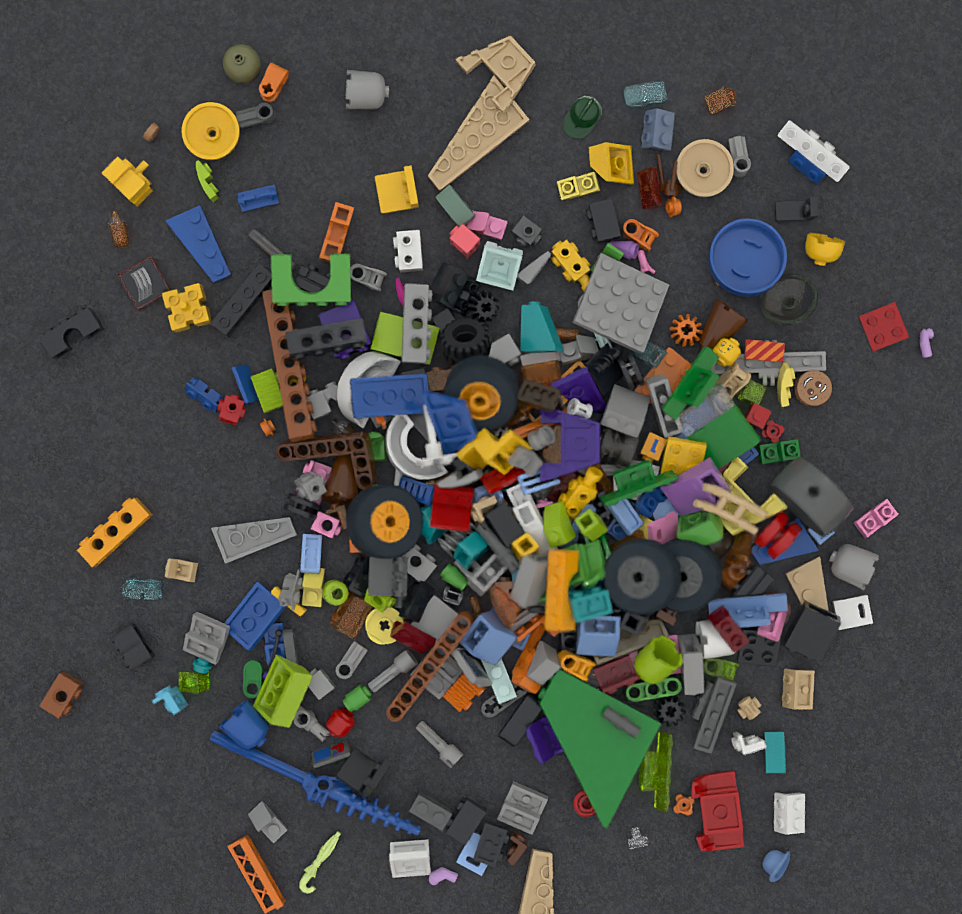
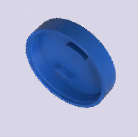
[708,218,787,297]

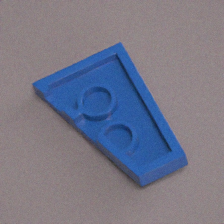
[748,518,819,565]

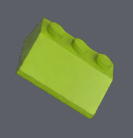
[253,655,313,728]

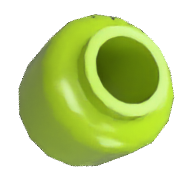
[321,579,348,606]

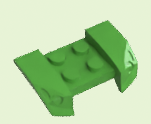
[538,540,605,602]

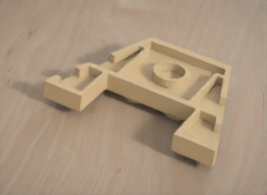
[456,36,536,114]

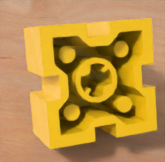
[102,157,153,207]
[162,283,212,333]

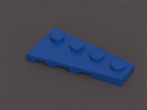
[165,205,232,283]

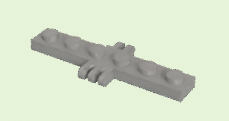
[710,340,826,386]

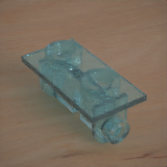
[121,579,163,600]

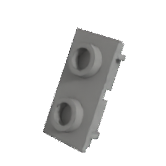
[278,570,303,611]

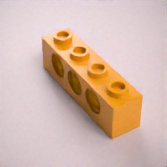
[77,498,153,567]

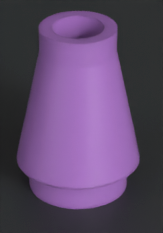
[610,240,639,260]

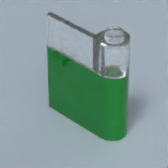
[674,384,760,469]

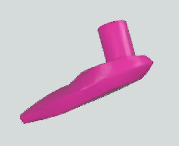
[396,278,404,307]

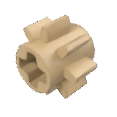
[737,696,762,720]

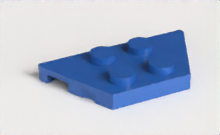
[421,391,478,456]

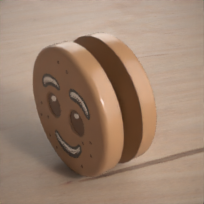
[794,370,832,407]

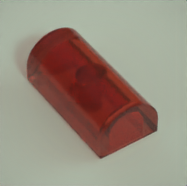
[637,167,662,209]

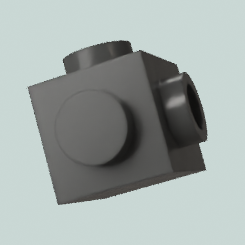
[512,216,542,247]

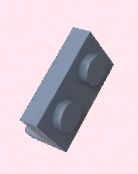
[641,108,675,152]

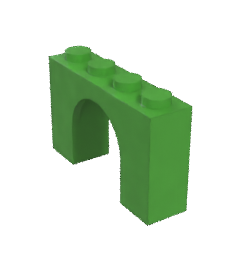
[271,254,351,306]

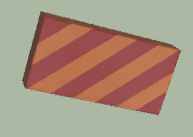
[744,340,785,363]

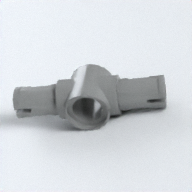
[294,705,330,742]

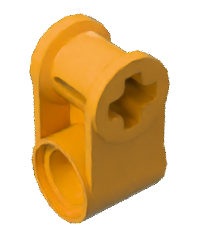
[558,650,596,681]

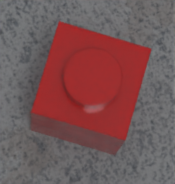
[745,403,771,430]

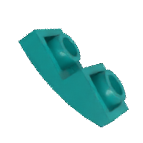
[764,732,786,774]

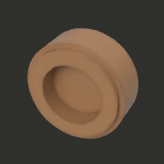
[143,123,160,142]

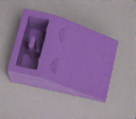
[660,458,731,516]

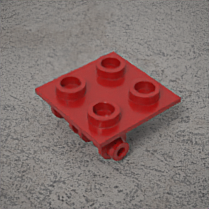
[859,302,909,351]

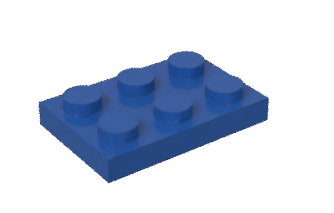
[224,582,287,651]

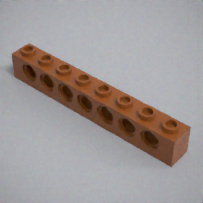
[262,290,317,443]

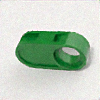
[243,659,263,698]

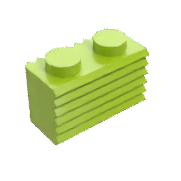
[251,369,283,413]

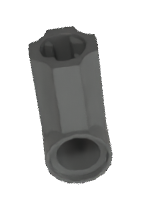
[236,103,276,129]

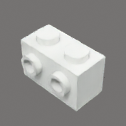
[393,230,423,273]

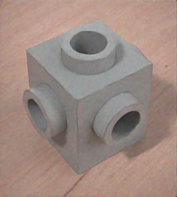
[294,471,327,501]

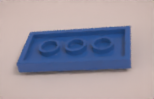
[349,374,428,418]

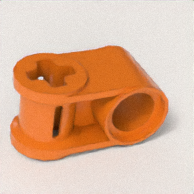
[259,62,289,102]
[621,219,659,251]

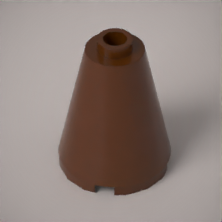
[699,299,749,350]
[321,454,359,505]

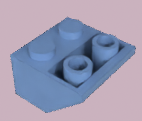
[459,610,518,665]
[576,616,620,656]

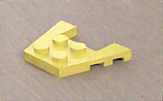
[719,457,788,535]

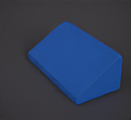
[232,365,259,404]

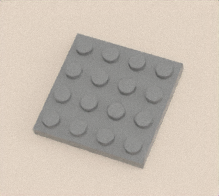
[572,253,669,354]

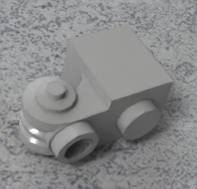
[307,381,338,420]

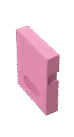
[648,511,678,544]

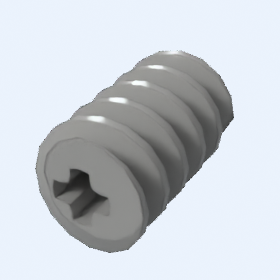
[438,521,477,557]

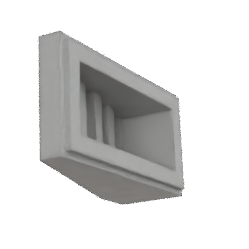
[517,251,551,286]

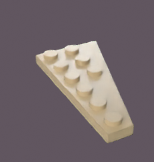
[428,76,529,191]

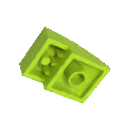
[370,312,440,365]

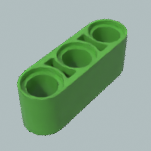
[624,676,681,702]

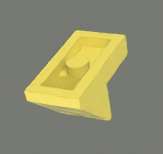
[302,568,325,607]

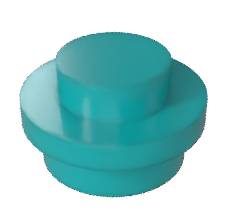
[193,658,212,674]

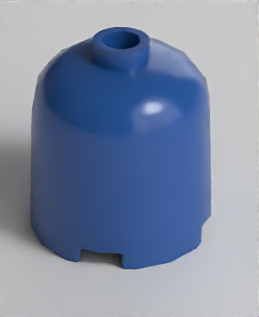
[219,700,269,749]

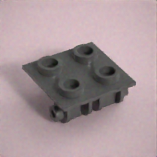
[368,556,408,597]

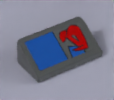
[311,739,352,768]

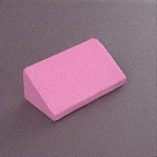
[757,605,788,642]

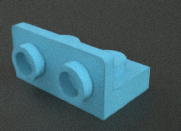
[152,685,189,715]

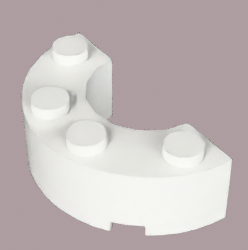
[337,351,401,428]
[385,415,447,480]

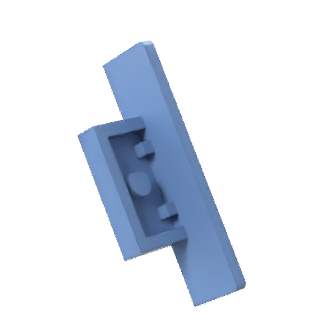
[708,593,787,628]

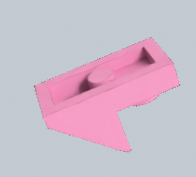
[466,211,508,241]

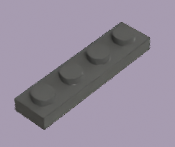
[692,676,737,754]

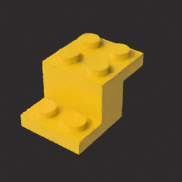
[457,428,533,475]

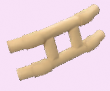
[693,483,768,535]

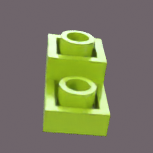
[196,160,219,203]

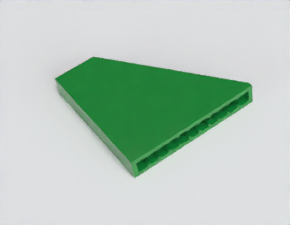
[538,669,661,828]

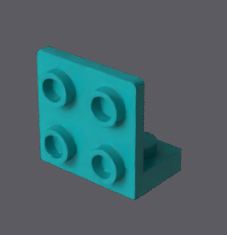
[568,585,612,623]

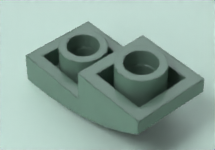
[436,185,475,227]

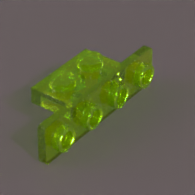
[639,732,673,812]

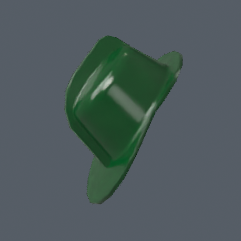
[563,96,602,139]

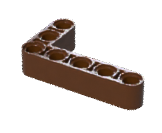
[276,431,377,490]

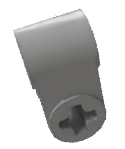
[350,264,387,292]

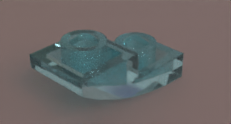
[623,81,667,107]

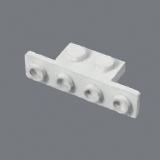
[778,120,849,182]

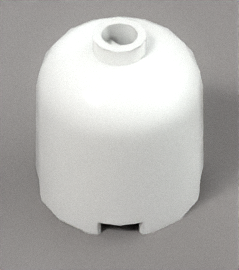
[696,620,734,659]

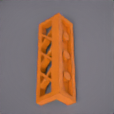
[227,834,286,914]

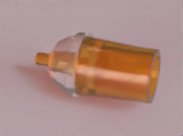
[107,211,129,247]

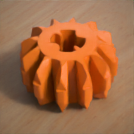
[669,314,703,347]

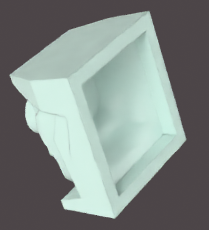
[476,241,523,290]

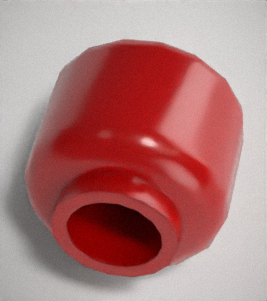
[326,708,355,737]

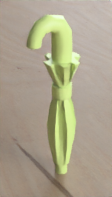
[299,831,341,894]

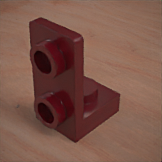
[707,605,749,653]

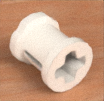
[567,398,593,419]

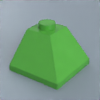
[677,510,723,545]

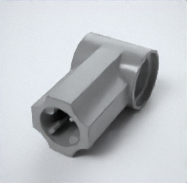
[728,136,751,177]
[336,641,368,679]

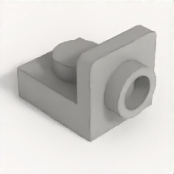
[508,446,543,477]

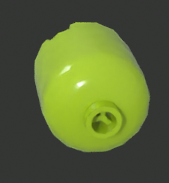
[634,635,683,684]

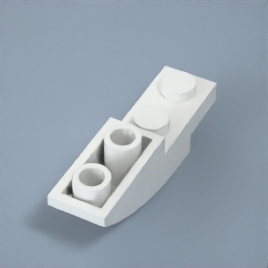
[506,484,559,554]

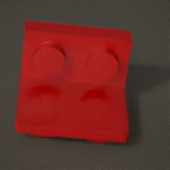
[430,483,474,532]

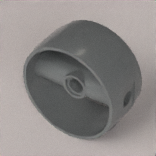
[770,457,853,537]

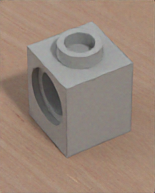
[308,668,336,700]

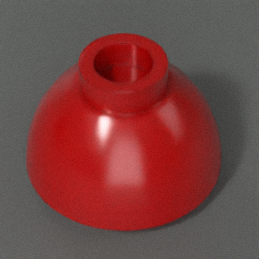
[573,790,595,817]

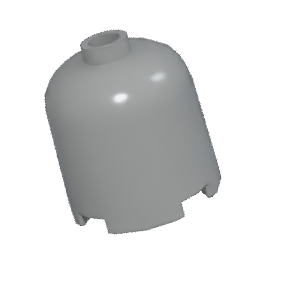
[345,70,389,109]
[829,544,879,590]

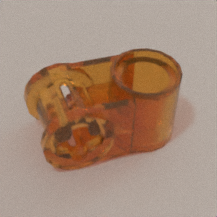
[721,555,750,591]

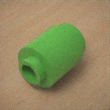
[342,685,372,712]

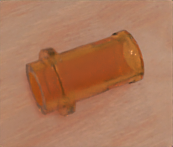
[556,326,579,341]

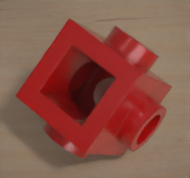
[217,394,246,426]

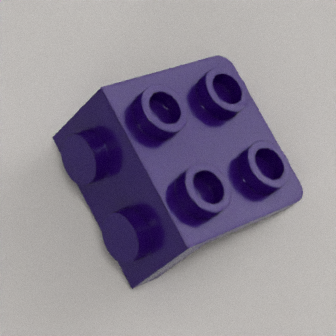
[526,716,564,764]

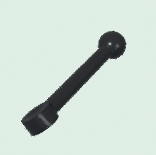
[268,629,283,667]

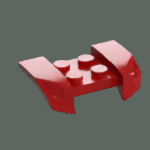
[691,770,744,852]

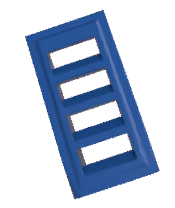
[398,476,435,506]

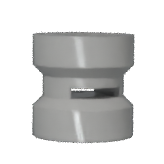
[528,425,555,451]

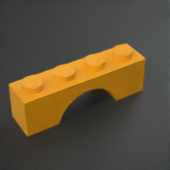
[545,549,579,631]

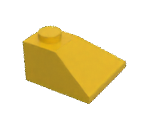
[589,142,634,184]

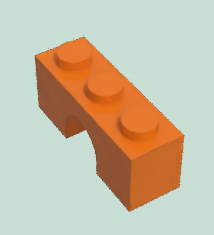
[319,202,354,263]

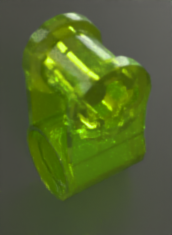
[703,658,740,681]

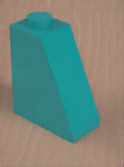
[520,302,563,353]
[453,526,491,570]

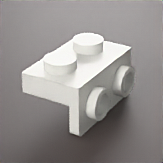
[774,793,805,835]

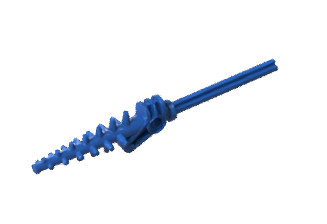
[209,730,421,835]

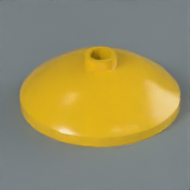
[182,102,240,160]

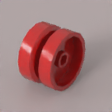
[753,511,803,560]

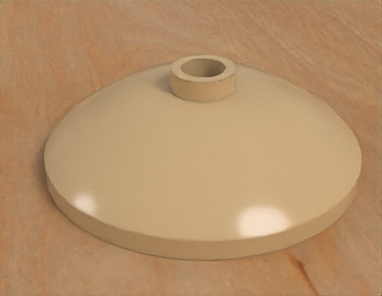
[676,139,734,197]

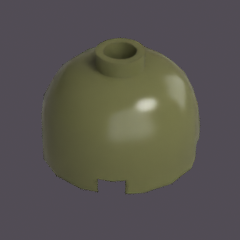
[223,44,261,84]

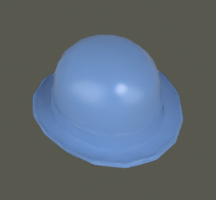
[763,850,791,882]

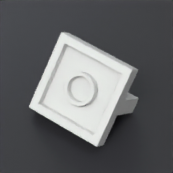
[389,840,431,878]

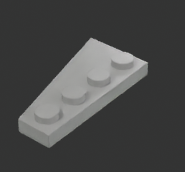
[211,517,297,564]

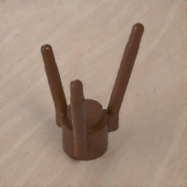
[657,153,682,197]

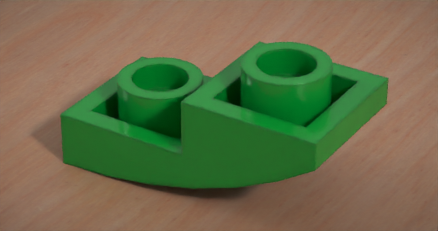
[757,439,801,464]

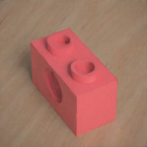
[450,224,480,259]

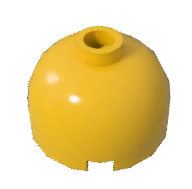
[805,233,845,266]

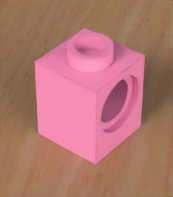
[311,511,342,538]

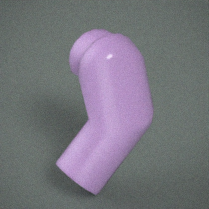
[920,328,934,357]
[429,867,458,885]

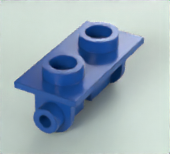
[788,150,826,185]
[237,184,279,212]
[185,377,224,413]

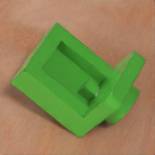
[366,432,387,462]

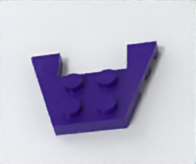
[541,409,600,482]

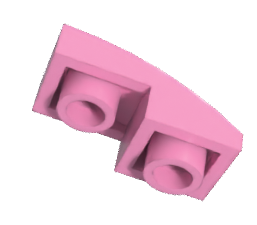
[853,499,898,538]

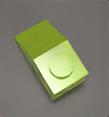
[543,501,576,548]

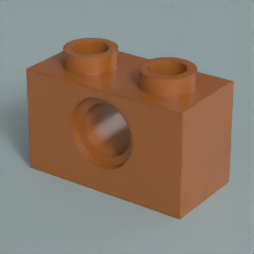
[39,671,84,718]

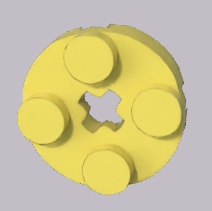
[365,607,404,645]

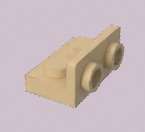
[782,669,815,709]

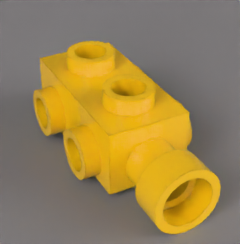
[551,240,590,292]
[558,466,603,519]

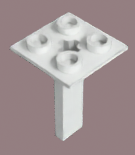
[415,405,457,469]

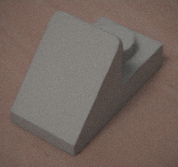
[559,335,598,365]
[248,801,288,843]

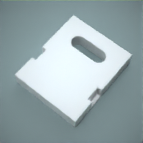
[832,595,873,630]

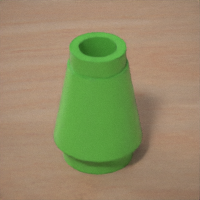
[440,563,468,591]

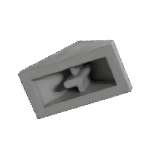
[527,641,561,685]

